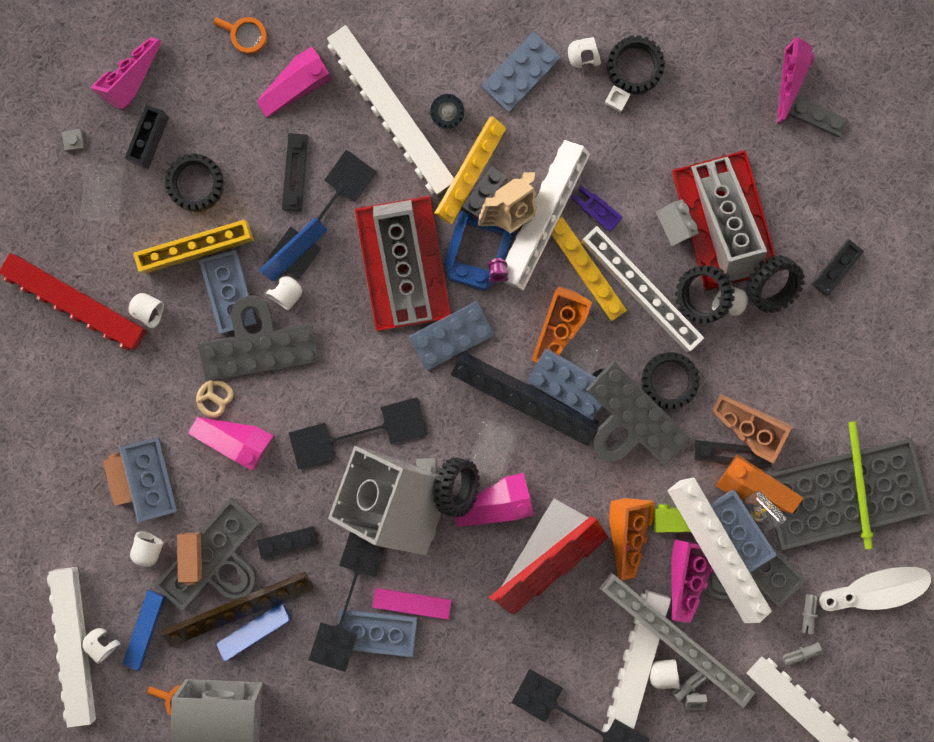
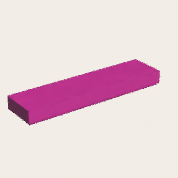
[372,588,452,620]

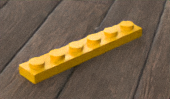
[435,117,506,224]
[551,217,627,321]

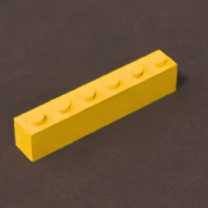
[133,219,254,274]

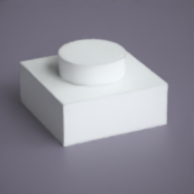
[604,86,630,113]

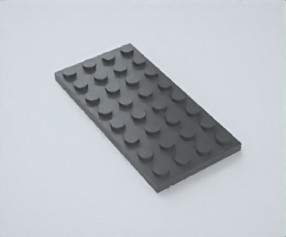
[767,438,931,550]

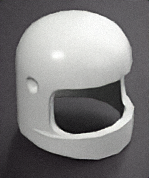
[568,37,601,68]
[265,276,302,311]
[712,286,748,316]
[129,293,164,328]
[130,531,163,567]
[82,628,121,664]
[649,659,680,689]

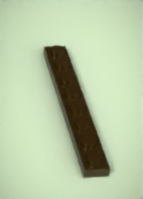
[162,572,313,647]

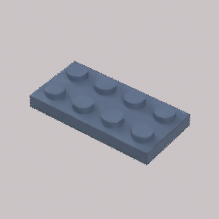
[481,32,561,113]
[199,250,258,334]
[409,301,494,370]
[527,348,602,420]
[119,437,177,522]
[710,489,777,573]
[339,609,417,657]

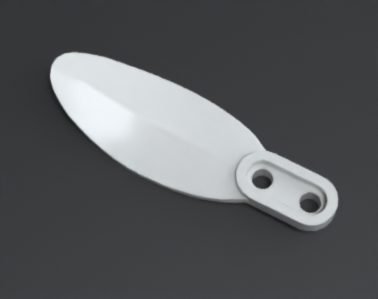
[819,567,931,611]

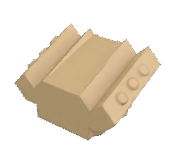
[478,172,537,233]

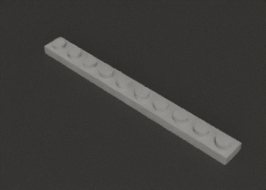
[599,573,755,708]

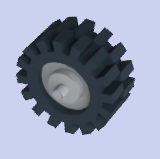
[430,94,465,129]

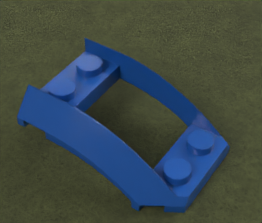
[444,211,514,291]

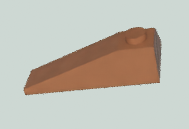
[712,394,794,464]

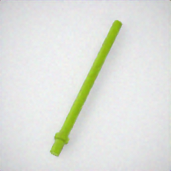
[848,421,873,549]

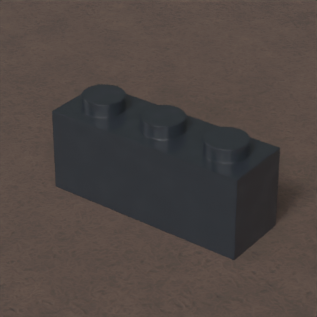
[124,104,169,170]

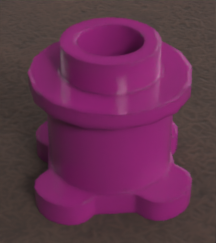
[488,258,509,283]

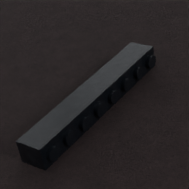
[451,351,599,446]

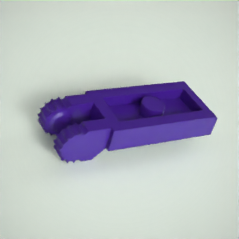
[570,185,623,233]

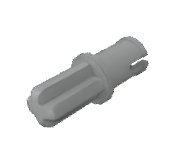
[801,594,818,634]
[783,642,823,665]
[671,671,708,702]

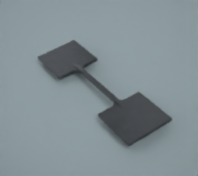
[269,150,377,279]
[289,397,428,470]
[308,532,385,672]
[511,669,650,742]

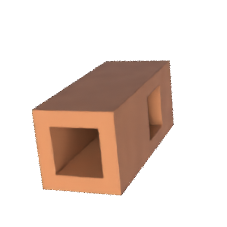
[103,453,132,506]
[177,532,202,585]

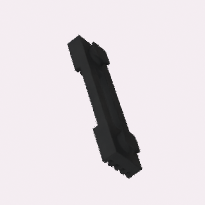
[282,133,308,211]
[694,440,772,467]

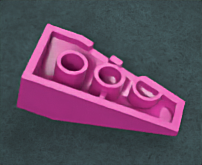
[777,37,814,123]
[90,38,161,109]
[257,47,331,118]
[188,417,274,470]
[455,473,534,527]
[671,539,714,623]

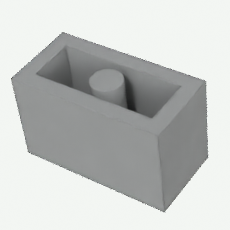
[656,199,699,246]

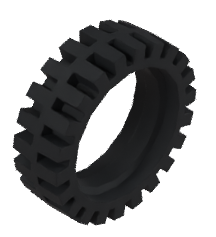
[607,35,665,95]
[165,153,224,212]
[746,255,805,313]
[675,265,735,323]
[641,352,700,409]
[433,457,480,517]

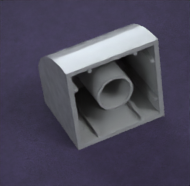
[328,446,441,555]
[171,679,263,742]

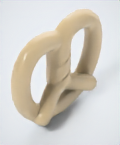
[196,380,234,418]

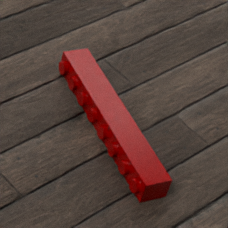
[0,253,148,351]

